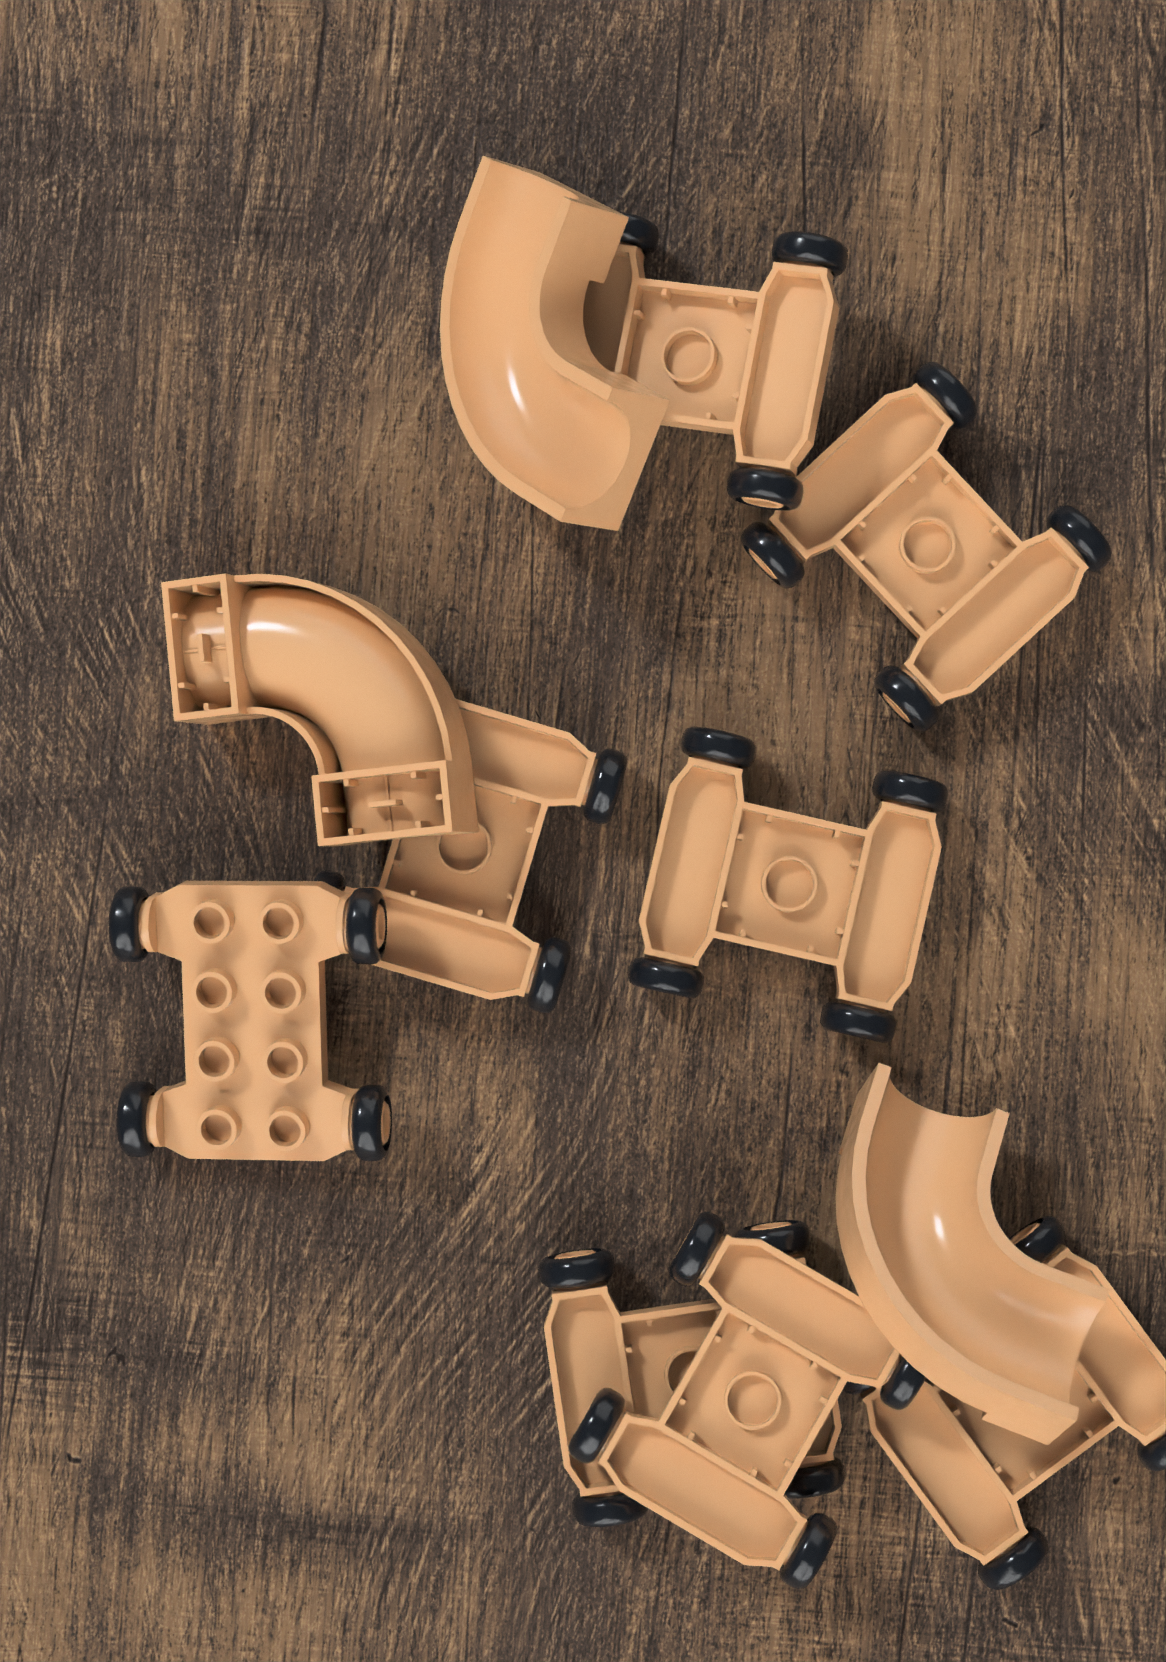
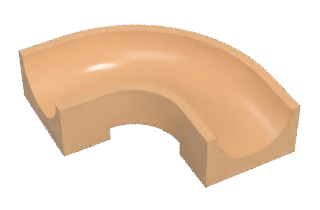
[440,156,670,531]
[161,573,479,846]
[835,1063,1109,1445]

